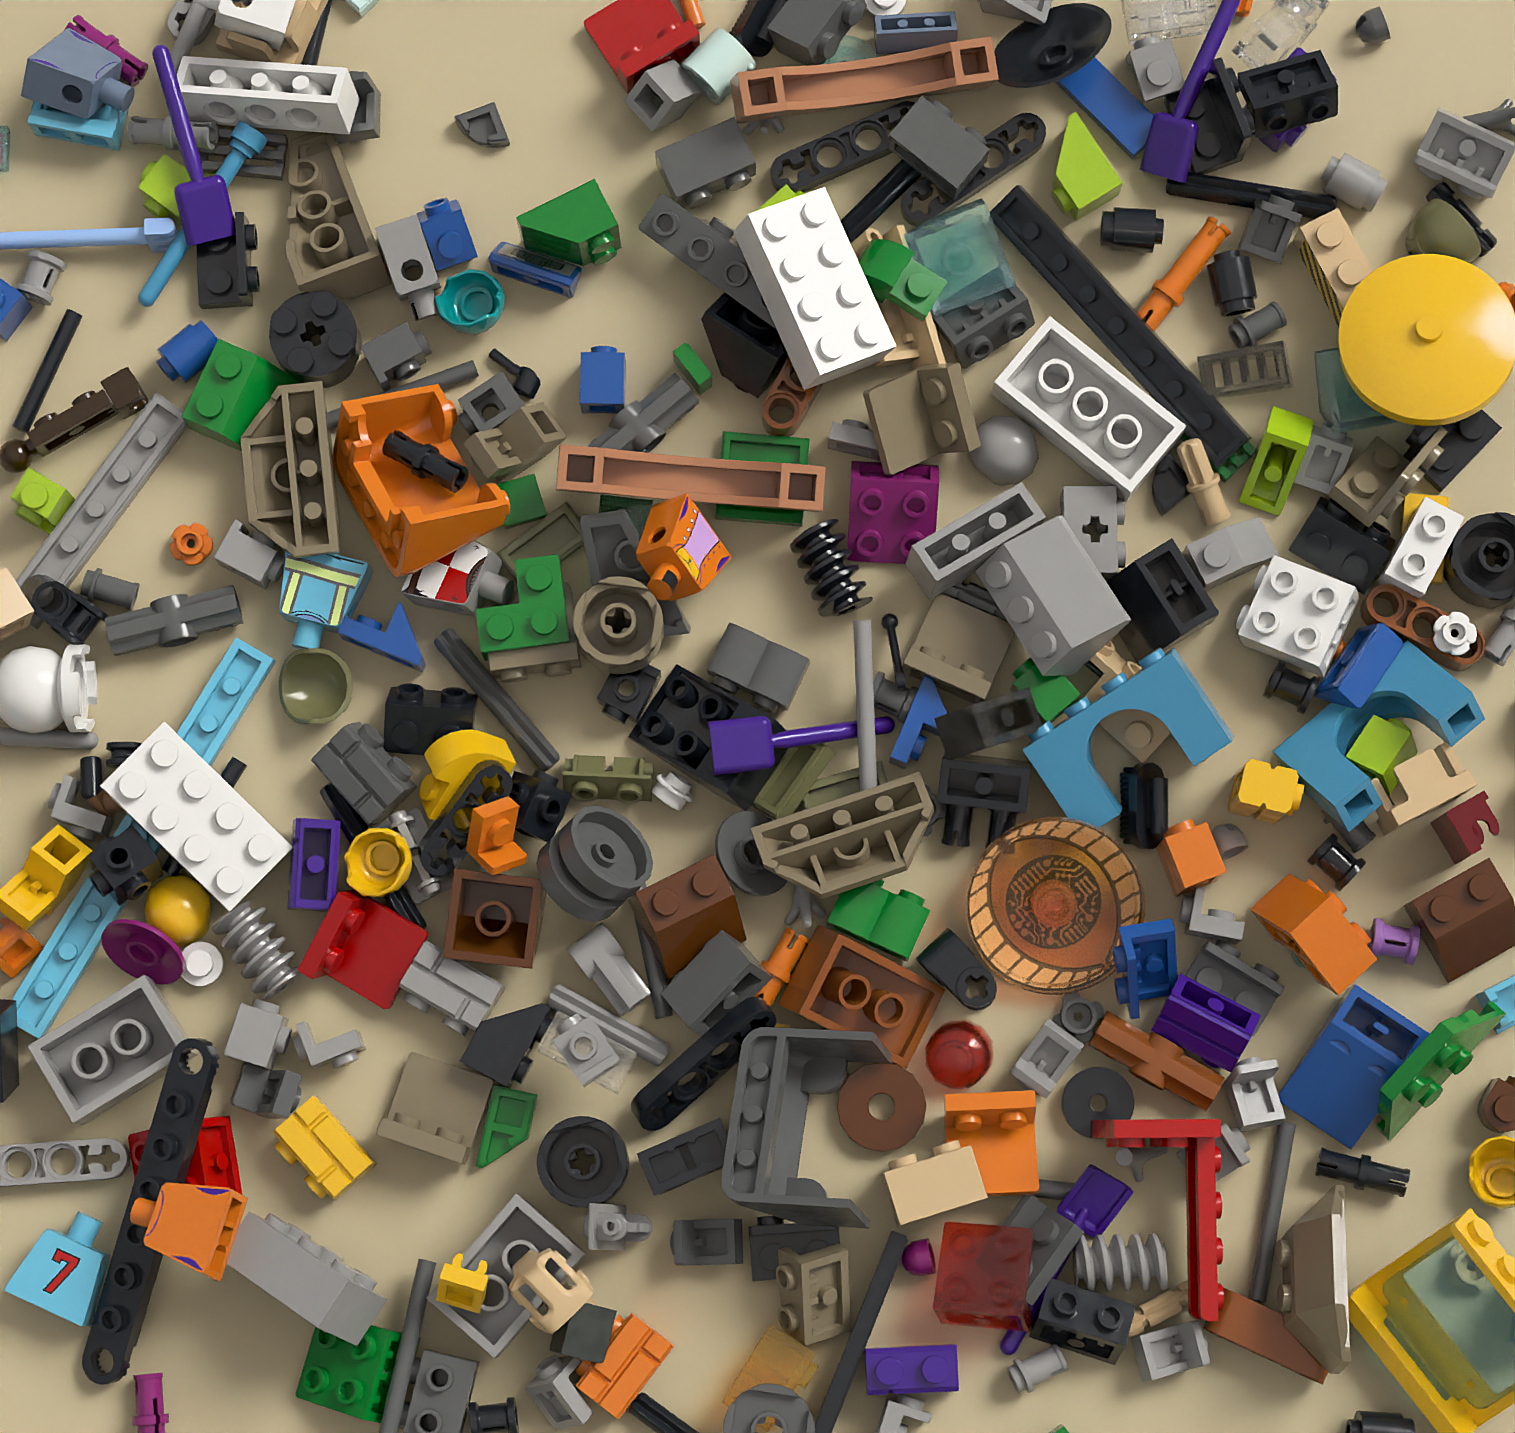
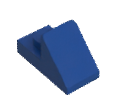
[338,601,426,673]
[889,676,956,769]

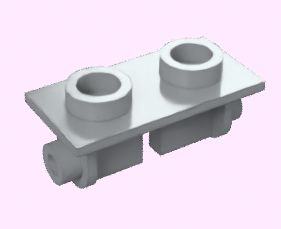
[378,806,453,905]
[584,1203,652,1250]

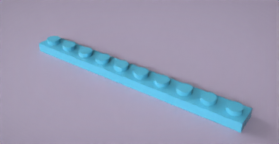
[12,637,275,1039]

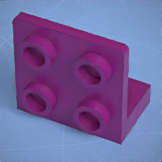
[847,461,939,564]

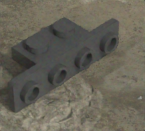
[639,194,776,328]

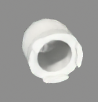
[0,644,97,734]

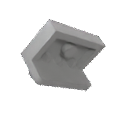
[1413,107,1515,199]

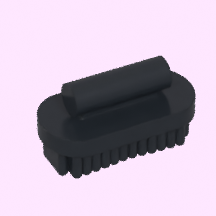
[729,0,788,57]
[1119,763,1168,849]

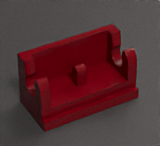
[1430,790,1499,865]

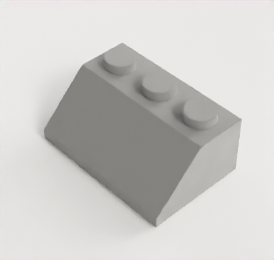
[975,516,1131,676]

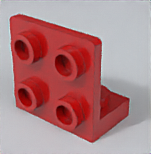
[584,0,700,94]
[297,889,429,1009]
[128,1116,243,1195]

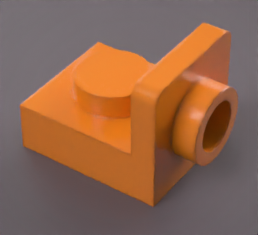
[466,796,527,875]

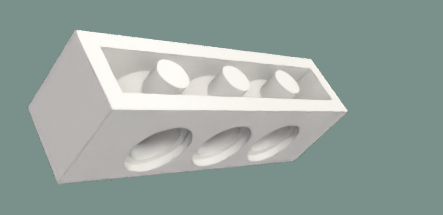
[177,56,359,134]

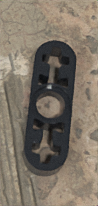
[418,760,513,876]

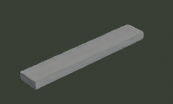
[16,392,188,630]

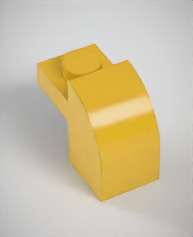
[418,730,516,821]
[0,824,93,931]

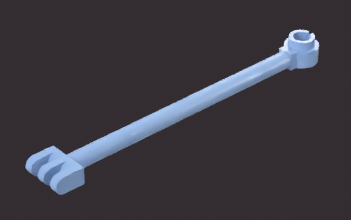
[0,218,178,253]

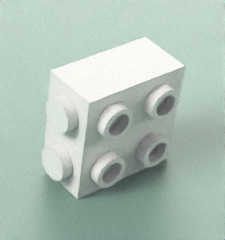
[1236,555,1359,677]

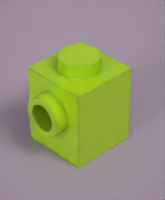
[138,154,191,226]
[1345,714,1418,794]

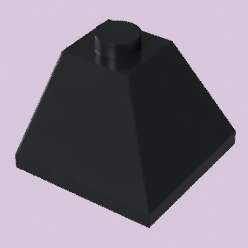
[701,292,788,398]

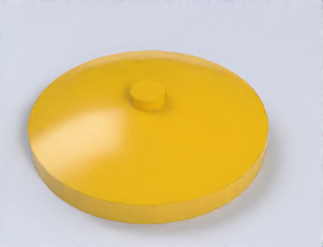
[1338,254,1515,426]

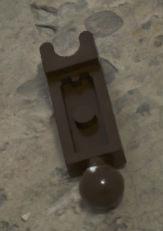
[0,367,149,473]

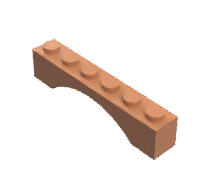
[730,36,999,124]
[556,444,826,512]

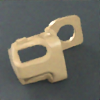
[508,1248,599,1334]

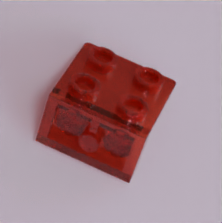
[933,1221,1034,1332]

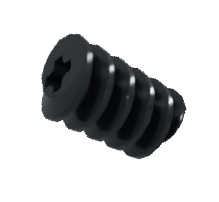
[790,519,873,617]

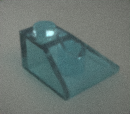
[904,198,1016,316]

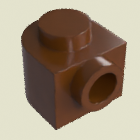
[1477,1076,1515,1133]

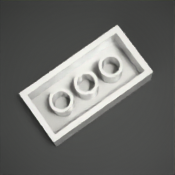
[733,187,896,390]
[991,316,1186,503]
[100,722,293,911]

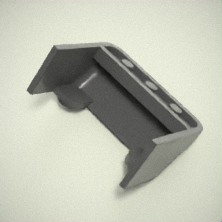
[721,1027,892,1229]

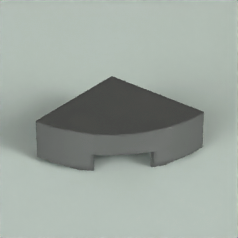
[454,102,510,148]

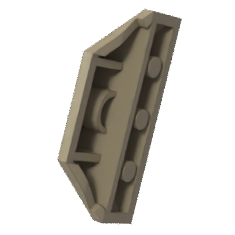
[240,381,340,558]
[750,772,934,899]
[1275,1185,1351,1374]

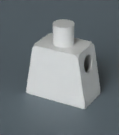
[193,0,296,51]

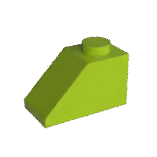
[1051,112,1123,222]
[1239,406,1314,516]

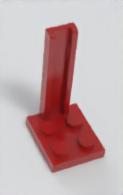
[1091,1119,1224,1321]

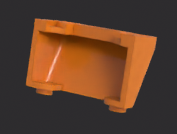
[333,384,510,577]

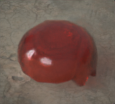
[925,1019,994,1089]

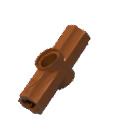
[1088,1011,1225,1112]

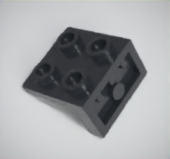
[1163,57,1255,174]
[1403,409,1502,493]

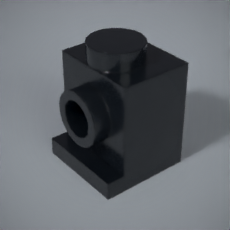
[597,665,662,724]

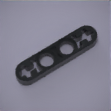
[771,101,916,193]
[901,113,1046,227]
[631,997,776,1131]

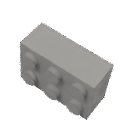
[28,975,198,1125]
[426,1194,587,1358]
[226,1212,387,1346]

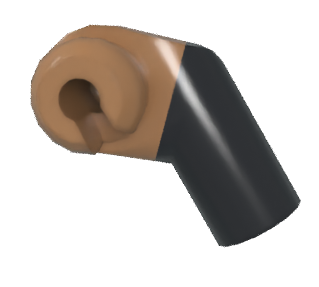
[80,756,124,817]

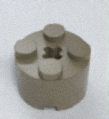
[573,576,664,674]

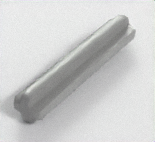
[547,985,670,1066]

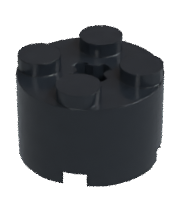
[269,291,362,388]
[1443,512,1515,609]
[537,1116,629,1208]

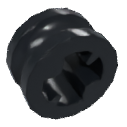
[106,742,142,768]

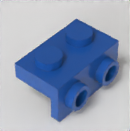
[1112,918,1178,1019]

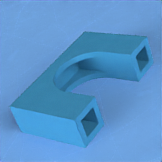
[1272,640,1485,832]
[1023,647,1234,828]

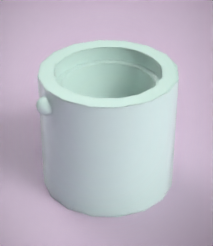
[680,27,756,104]

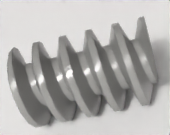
[212,900,302,1001]
[1073,1233,1168,1292]

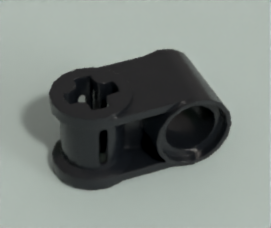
[21,574,109,645]
[915,927,997,1011]

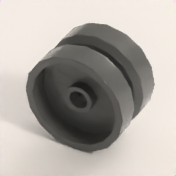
[536,805,653,922]

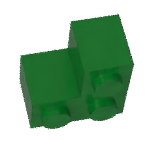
[476,554,571,661]

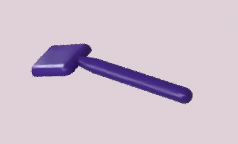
[1140,0,1241,183]
[152,45,236,245]
[708,716,895,775]
[1000,1164,1133,1355]

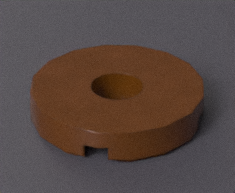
[837,1063,926,1152]

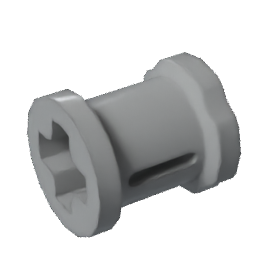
[15,250,66,306]

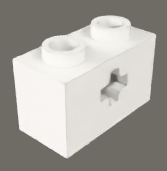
[1377,497,1465,599]

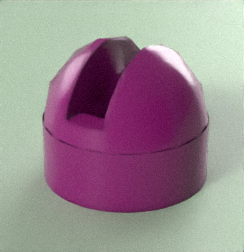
[902,1238,936,1276]

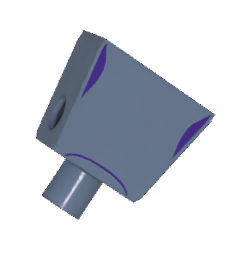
[21,28,135,118]

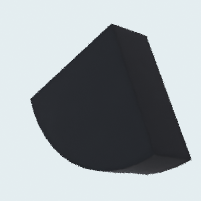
[1152,454,1192,516]

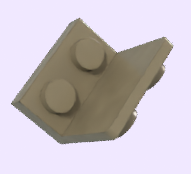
[863,362,981,475]
[1328,427,1448,528]
[902,593,1015,707]
[376,1052,494,1165]

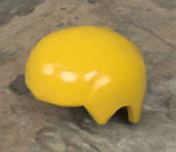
[344,828,412,897]
[144,875,212,948]
[1469,1135,1515,1210]

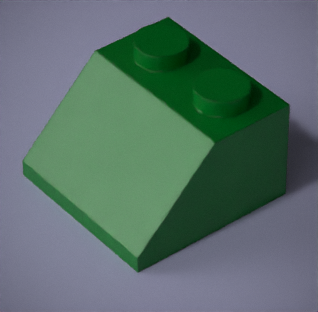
[516,178,622,267]
[181,338,300,451]

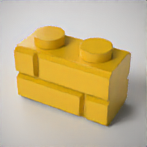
[1227,759,1304,824]
[273,1096,377,1200]

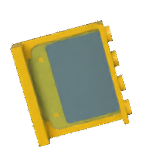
[1348,1208,1515,1433]

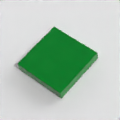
[715,431,810,527]

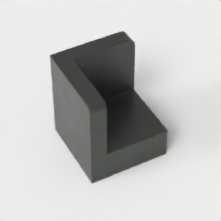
[550,1303,617,1363]

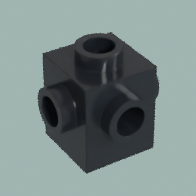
[509,769,572,843]
[88,826,163,906]

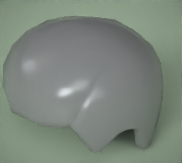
[970,416,1039,485]

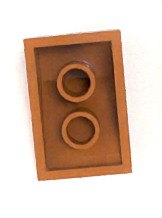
[778,925,946,1069]

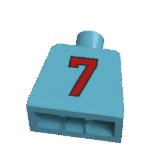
[4,1211,110,1326]

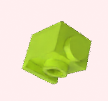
[10,467,75,535]

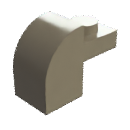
[463,402,567,483]

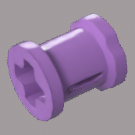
[1368,918,1420,965]

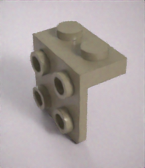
[484,581,581,683]

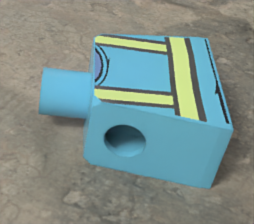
[280,551,373,649]

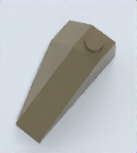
[286,132,392,299]

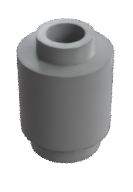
[1320,153,1388,212]

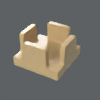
[215,0,328,64]
[1371,742,1478,836]

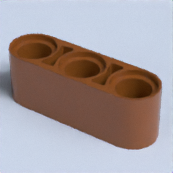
[762,356,823,437]
[1360,584,1485,671]
[1203,1288,1328,1384]

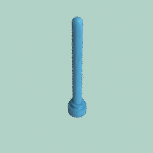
[138,121,268,307]

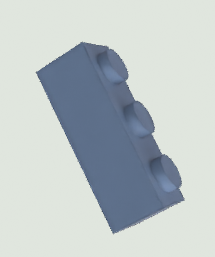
[874,11,958,54]

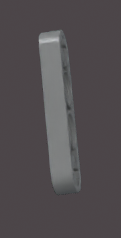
[0,1138,131,1187]

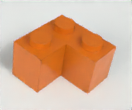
[1250,873,1377,996]

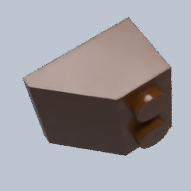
[628,854,747,980]
[1403,858,1515,983]
[443,868,546,969]

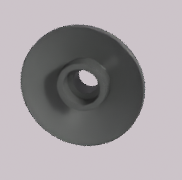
[715,811,788,897]

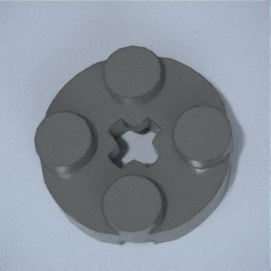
[723,1383,815,1433]

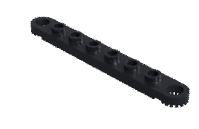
[82,1038,220,1385]

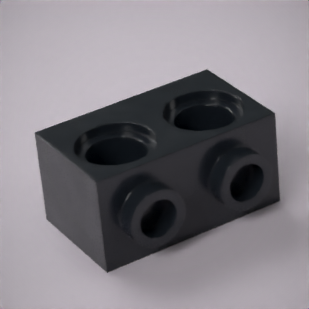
[637,1118,728,1197]

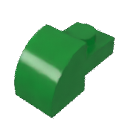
[858,239,948,322]

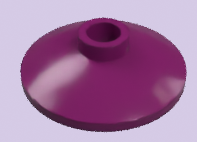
[101,919,185,985]

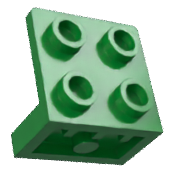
[296,1325,421,1423]

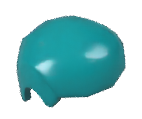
[435,269,505,335]

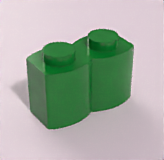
[826,879,930,962]

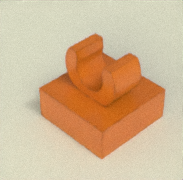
[0,917,44,979]

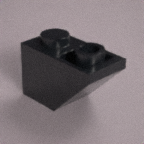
[460,1003,555,1089]

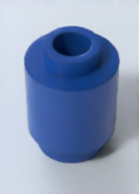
[156,320,218,383]

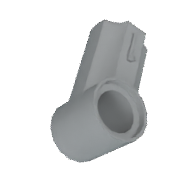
[567,923,651,1017]

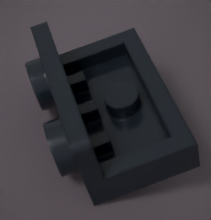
[1289,497,1396,595]
[383,683,478,755]

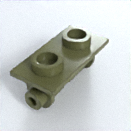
[563,754,653,804]

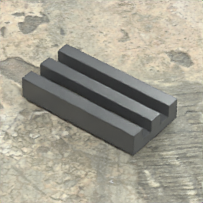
[198,128,288,181]

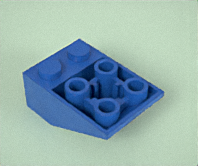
[1278,984,1430,1149]

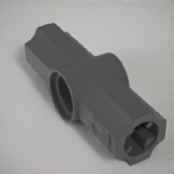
[587,373,699,453]
[104,585,243,656]

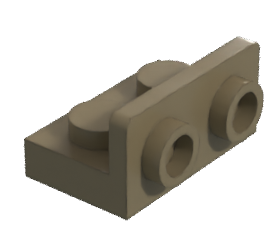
[776,1243,851,1346]

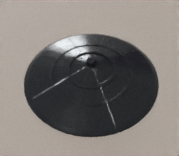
[994,3,1112,88]

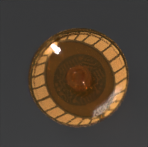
[965,817,1145,995]

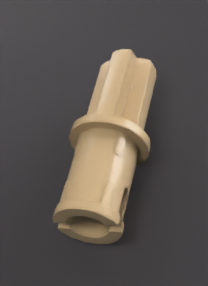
[1177,438,1231,526]

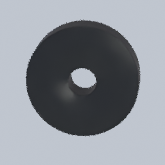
[1061,1067,1134,1139]

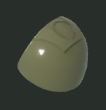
[1406,198,1481,264]
[279,648,353,724]

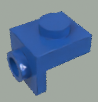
[417,198,478,271]

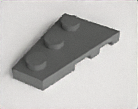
[580,509,691,637]

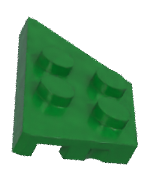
[1376,1001,1506,1141]

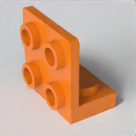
[944,1090,1039,1196]

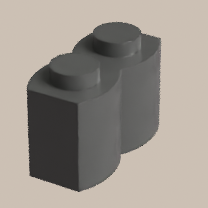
[707,622,810,713]

